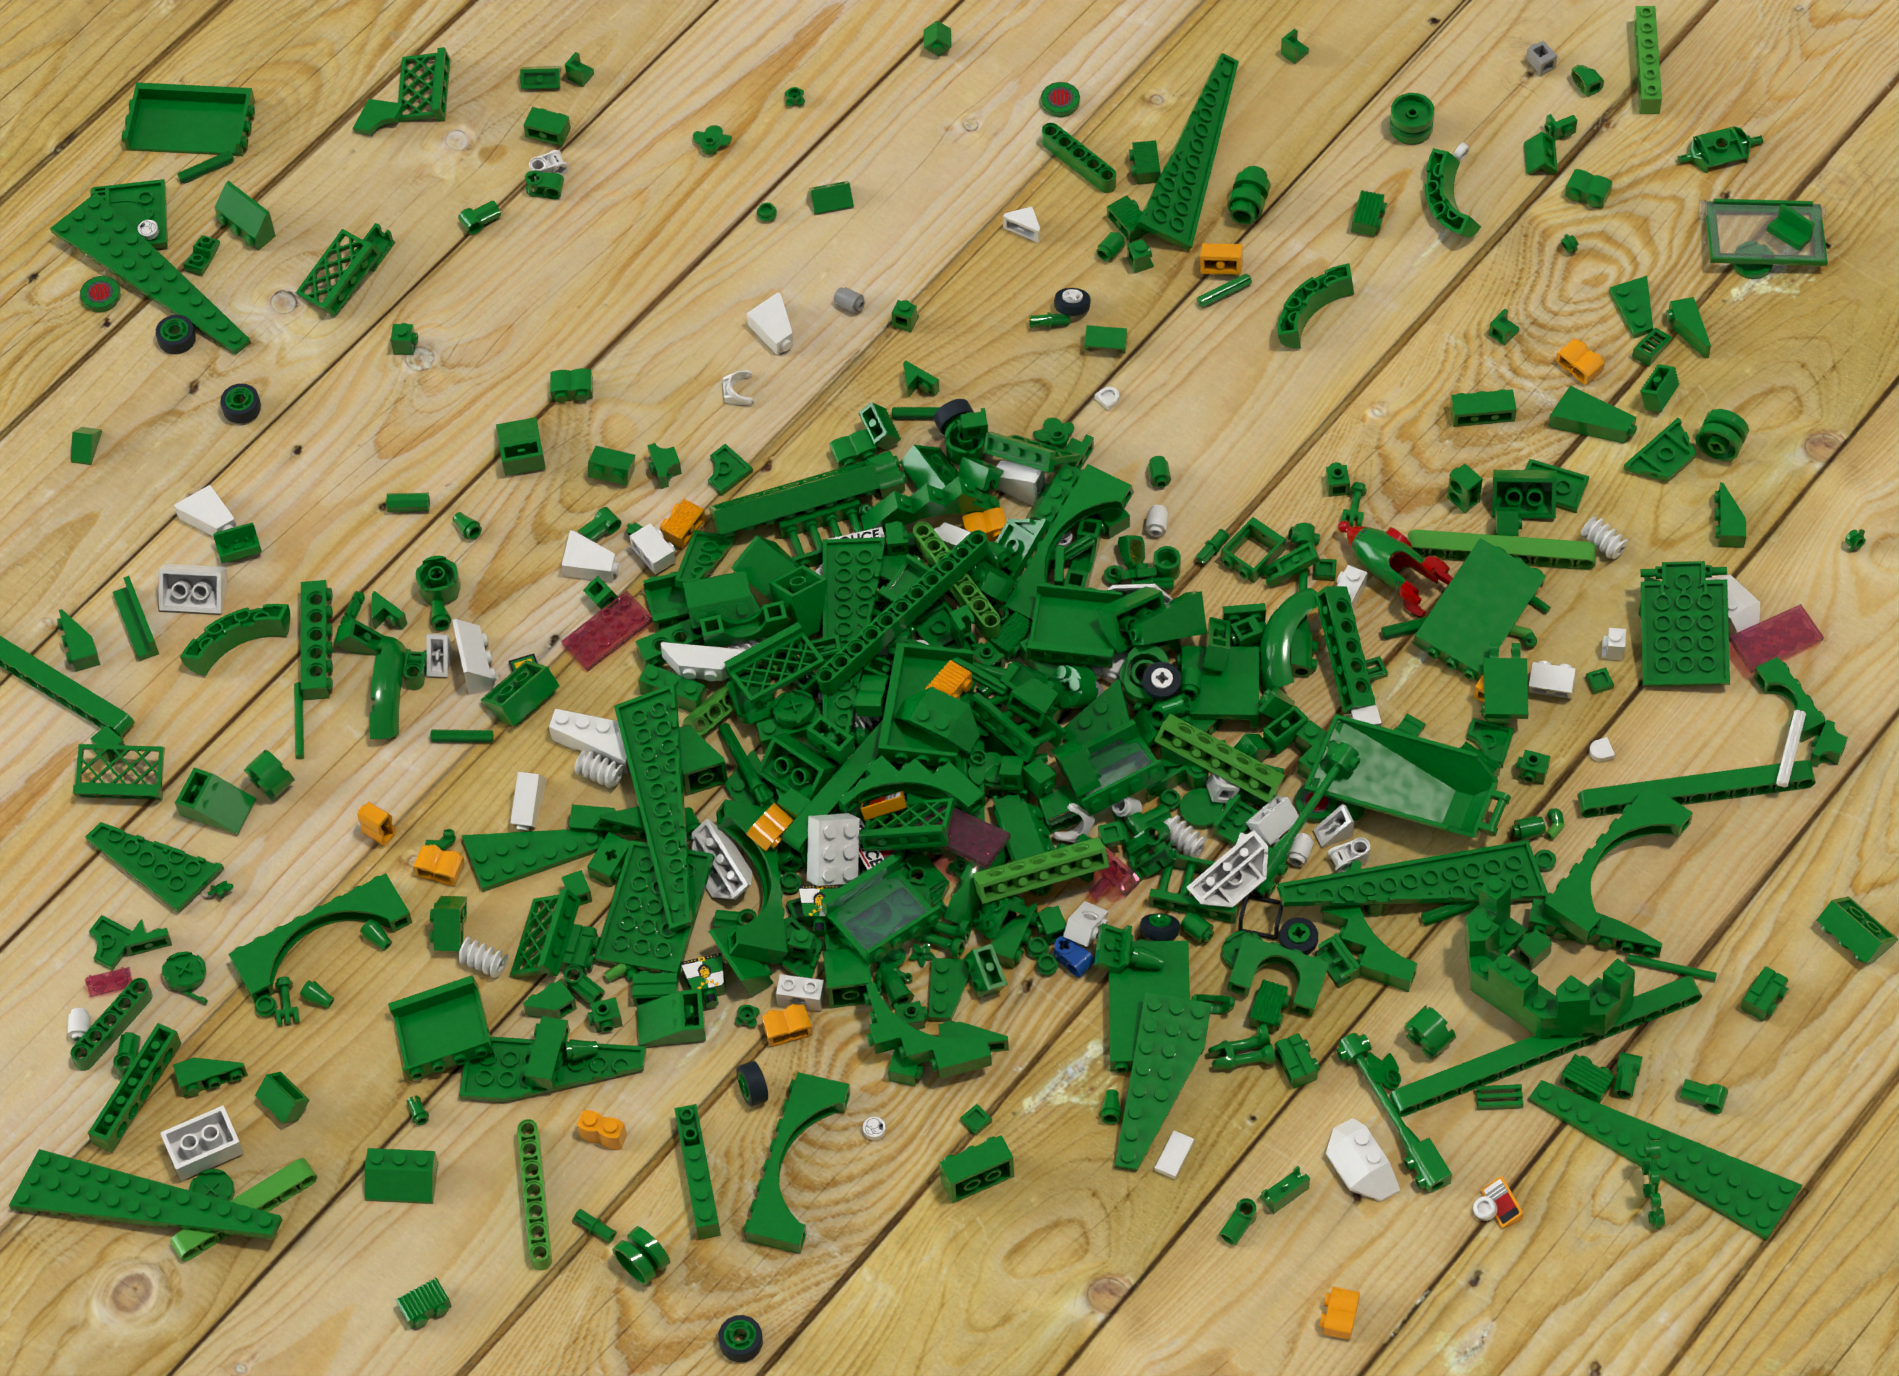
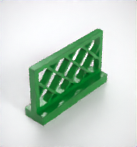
[398,47,451,122]
[295,229,381,318]
[983,432,1081,473]
[724,622,825,705]
[73,744,165,800]
[858,798,955,852]
[510,889,581,978]

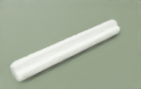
[1776,710,1806,787]

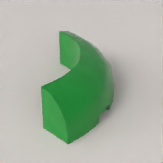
[1424,148,1481,238]
[1277,263,1354,349]
[1259,588,1317,692]
[180,604,291,676]
[370,636,406,739]
[944,824,1010,924]

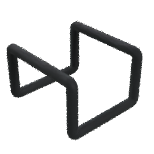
[1238,893,1284,939]

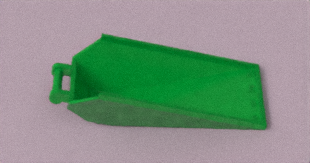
[1304,714,1511,838]

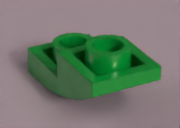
[184,235,220,275]

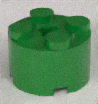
[945,422,986,466]
[415,555,461,605]
[1050,666,1098,709]
[244,749,295,801]
[1404,1005,1456,1060]

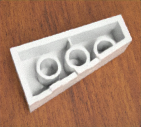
[549,709,629,774]

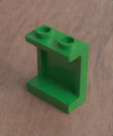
[878,554,934,622]
[643,572,690,633]

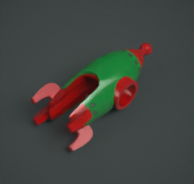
[1338,521,1453,617]

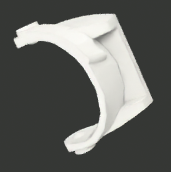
[723,370,754,406]
[1053,803,1095,843]

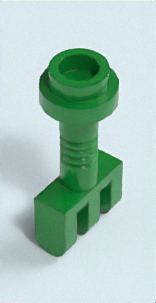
[1341,482,1367,526]
[275,976,300,1026]

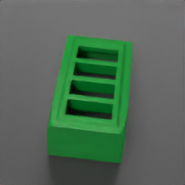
[1632,327,1673,367]

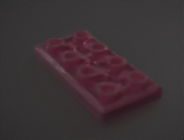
[561,590,653,672]
[1729,604,1824,673]
[915,806,1011,869]

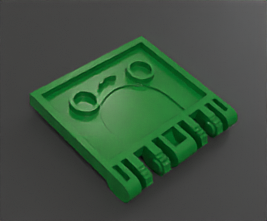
[90,179,168,249]

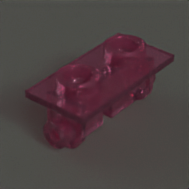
[85,967,132,997]

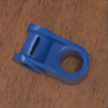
[1054,936,1095,978]

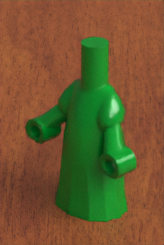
[875,958,914,1009]

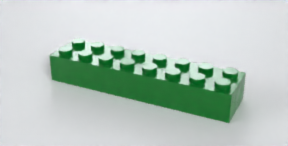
[708,460,880,537]

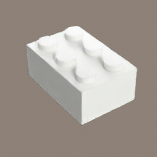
[807,813,860,886]
[160,1105,244,1181]

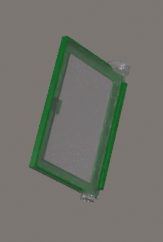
[1698,199,1828,266]

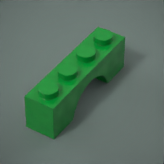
[1063,518,1102,588]
[700,601,789,647]
[1754,656,1826,743]

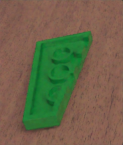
[675,530,735,589]

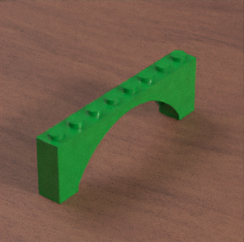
[1004,464,1134,622]
[1543,784,1693,943]
[716,799,789,964]
[229,873,412,1003]
[744,1072,851,1254]

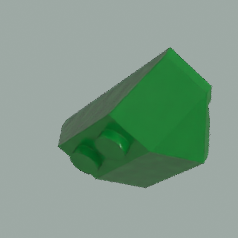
[894,687,980,754]

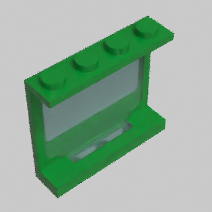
[1061,719,1167,816]
[821,854,941,965]

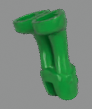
[910,919,972,959]
[1208,1024,1276,1070]

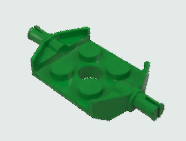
[1677,126,1763,173]
[898,850,950,916]

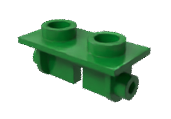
[1133,840,1179,877]

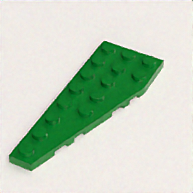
[1115,992,1212,1171]
[459,1037,647,1102]

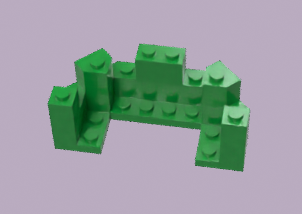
[1465,875,1635,1039]

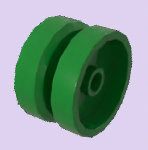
[1390,93,1434,144]
[1695,409,1749,461]
[612,1226,671,1285]

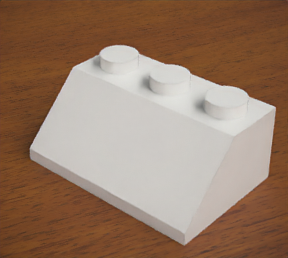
[159,564,227,614]
[452,619,496,695]

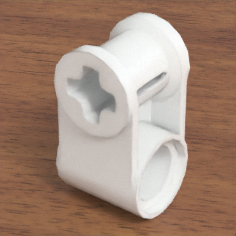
[529,150,569,180]
[1327,838,1370,873]

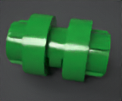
[1227,166,1271,225]

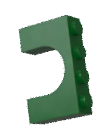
[1227,935,1329,1017]

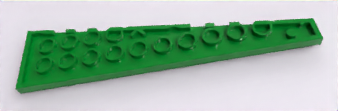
[1136,53,1239,251]
[50,193,251,355]
[823,537,886,761]
[614,684,693,932]
[1277,840,1548,907]
[1529,1080,1802,1241]
[9,1149,283,1239]

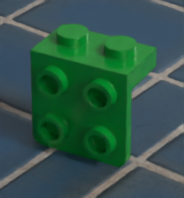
[972,895,1031,940]

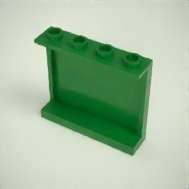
[1027,583,1122,668]
[1177,646,1259,728]
[388,975,494,1081]

